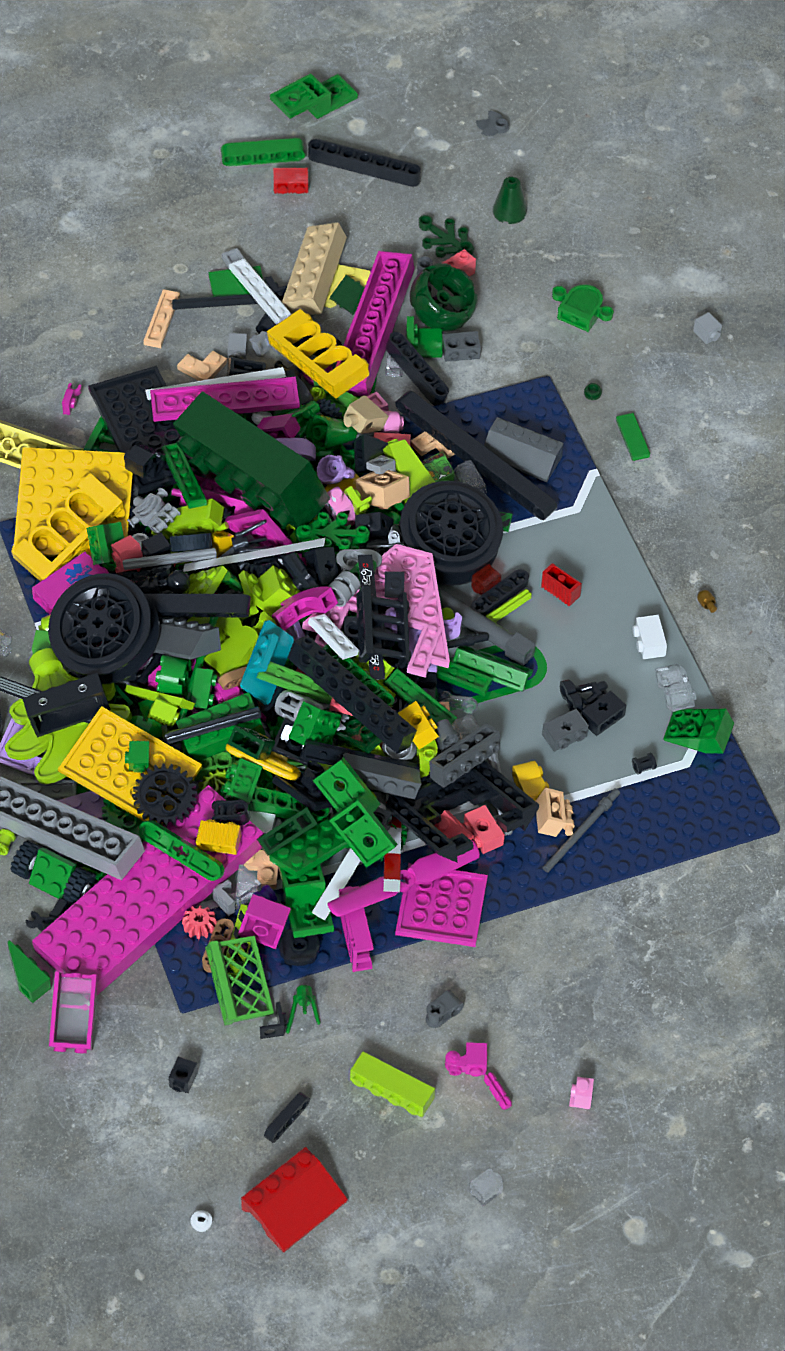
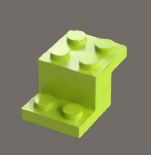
[239,565,301,617]

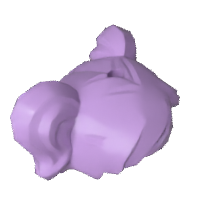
[317,455,355,485]

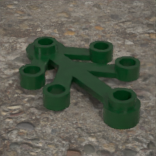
[418,215,474,258]

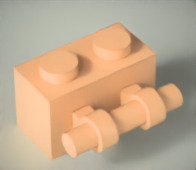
[536,788,574,837]

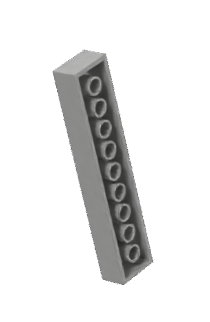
[0,776,145,880]

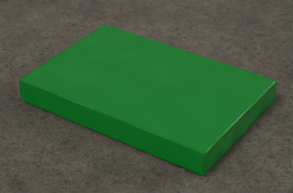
[208,266,264,297]

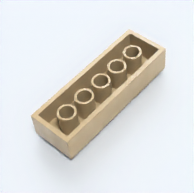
[282,223,347,315]

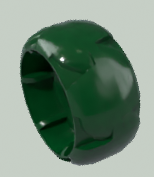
[409,263,478,332]

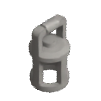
[275,690,323,722]

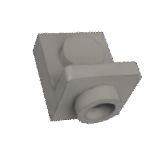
[366,455,395,474]
[213,880,235,916]

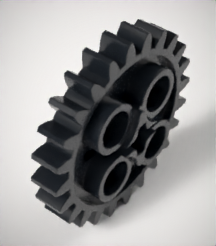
[132,763,198,827]

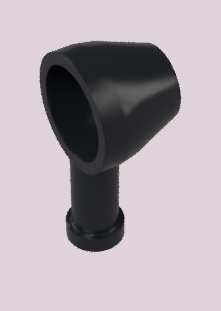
[274,361,303,379]

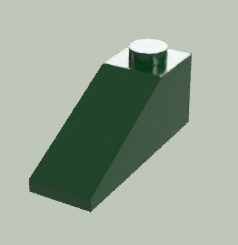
[257,807,317,856]

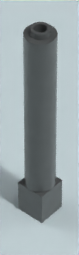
[438,587,535,666]

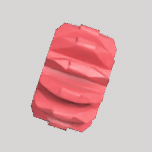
[182,905,217,940]

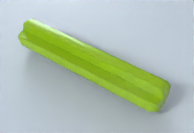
[485,589,532,623]

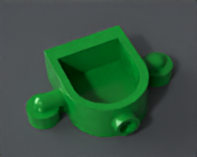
[552,285,614,332]

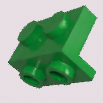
[191,668,218,709]

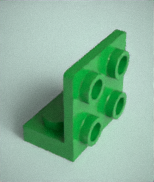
[406,316,442,358]
[86,522,124,565]
[219,758,262,804]

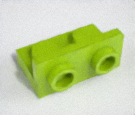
[344,486,373,515]

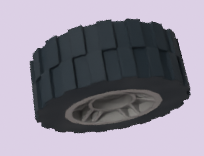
[170,533,213,552]

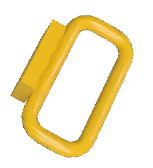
[226,744,301,780]

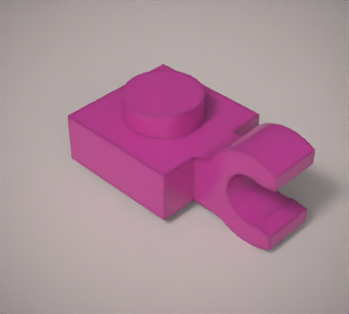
[62,383,82,415]

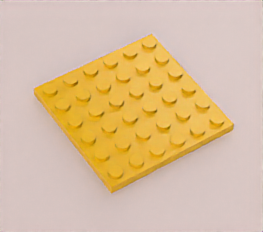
[14,447,133,558]

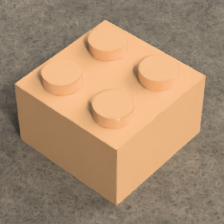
[356,470,410,510]

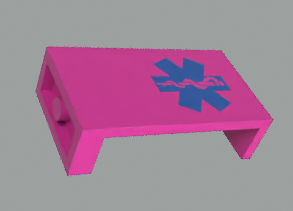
[32,552,109,615]

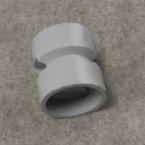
[328,571,361,607]

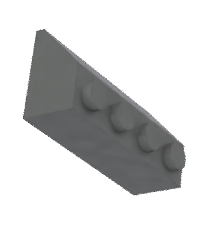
[484,417,564,482]
[154,617,221,660]

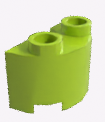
[416,740,438,778]

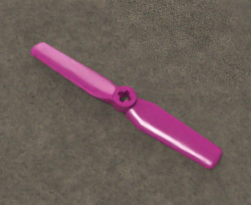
[327,840,480,917]

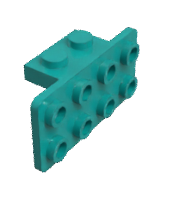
[240,620,294,705]

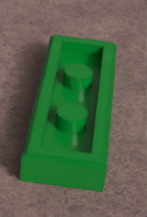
[616,413,650,461]

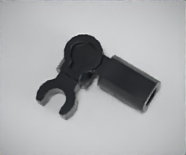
[25,898,71,931]

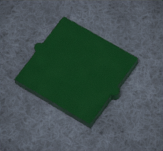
[329,275,365,315]

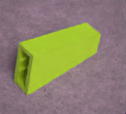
[383,439,435,506]

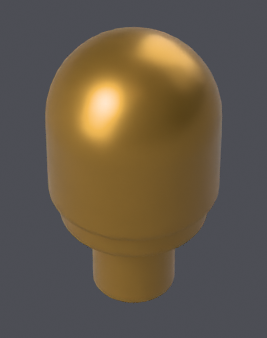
[697,590,717,613]

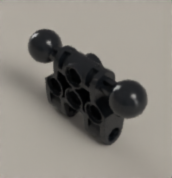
[116,564,190,594]

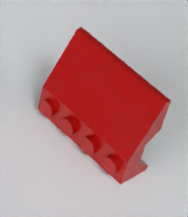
[241,1147,348,1253]

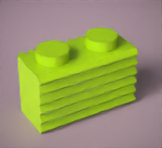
[146,698,180,727]

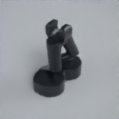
[559,679,608,713]

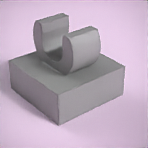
[249,331,272,357]

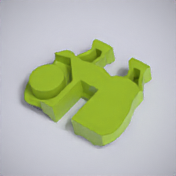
[187,593,277,678]

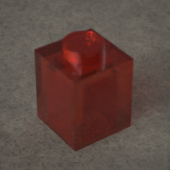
[471,564,502,595]

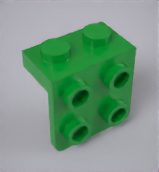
[288,701,341,745]

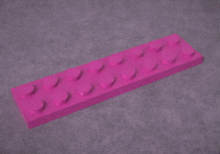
[150,377,300,422]

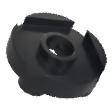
[279,928,320,966]

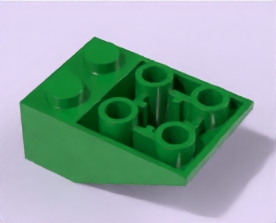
[663,708,734,753]

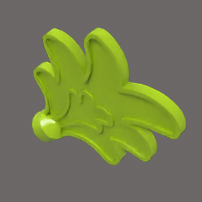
[4,648,132,785]

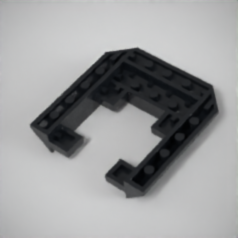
[385,760,539,863]

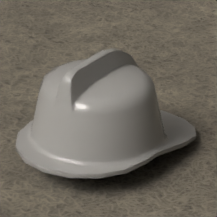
[336,549,382,572]

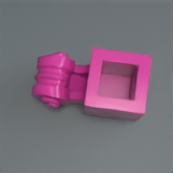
[445,1042,487,1076]

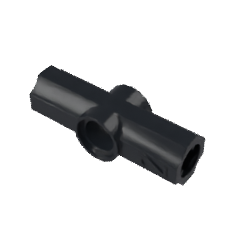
[282,552,321,592]

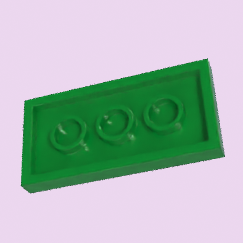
[269,818,349,878]

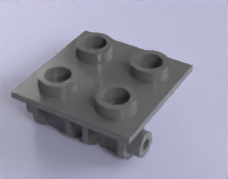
[366,524,405,550]

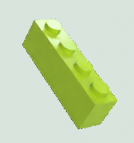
[151,498,224,541]
[350,1052,435,1118]

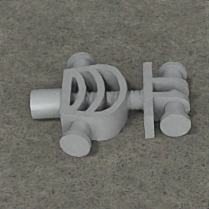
[127,488,181,534]

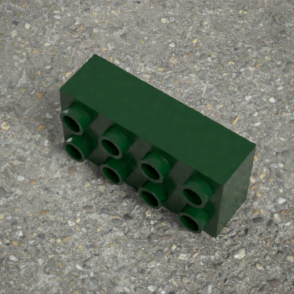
[173,391,330,529]

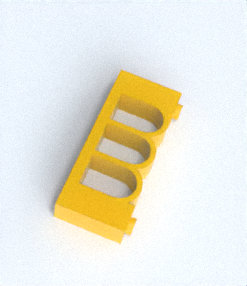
[267,309,369,398]
[11,473,124,582]

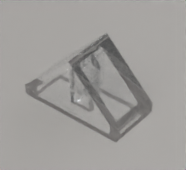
[235,864,261,909]

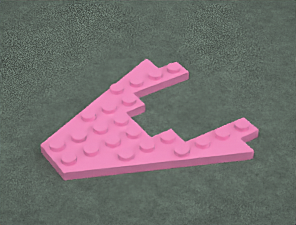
[302,544,450,678]

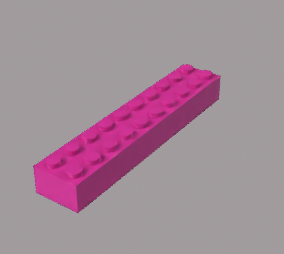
[335,251,415,397]

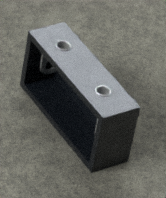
[22,673,111,738]

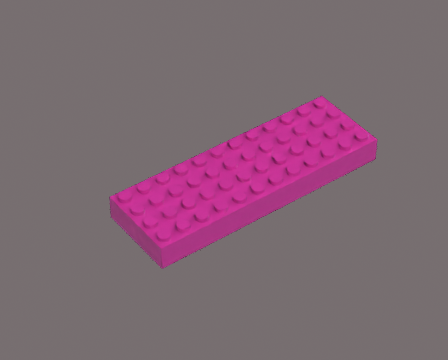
[32,785,264,1002]

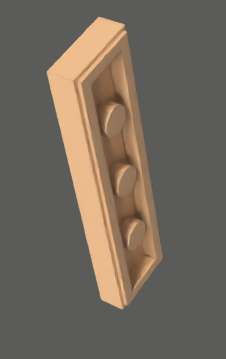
[144,289,180,348]

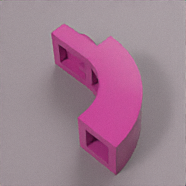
[271,587,338,631]

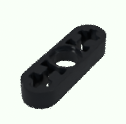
[264,1092,310,1143]

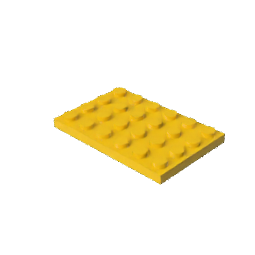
[58,706,202,826]

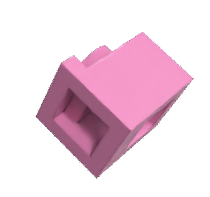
[569,1077,594,1109]

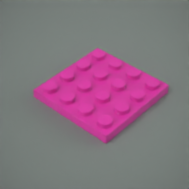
[395,863,488,947]

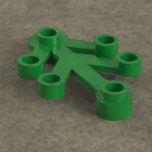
[296,512,370,550]

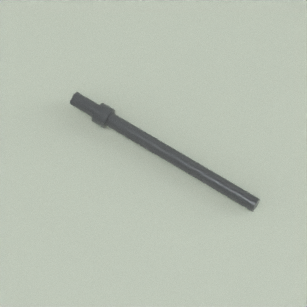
[543,788,620,872]

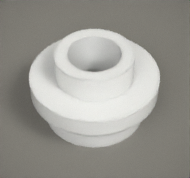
[191,1210,212,1232]

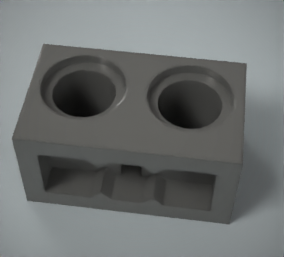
[442,331,481,362]

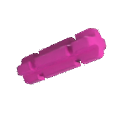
[484,1072,512,1110]

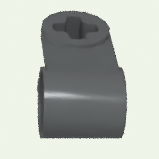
[426,990,464,1028]

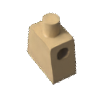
[343,395,389,434]

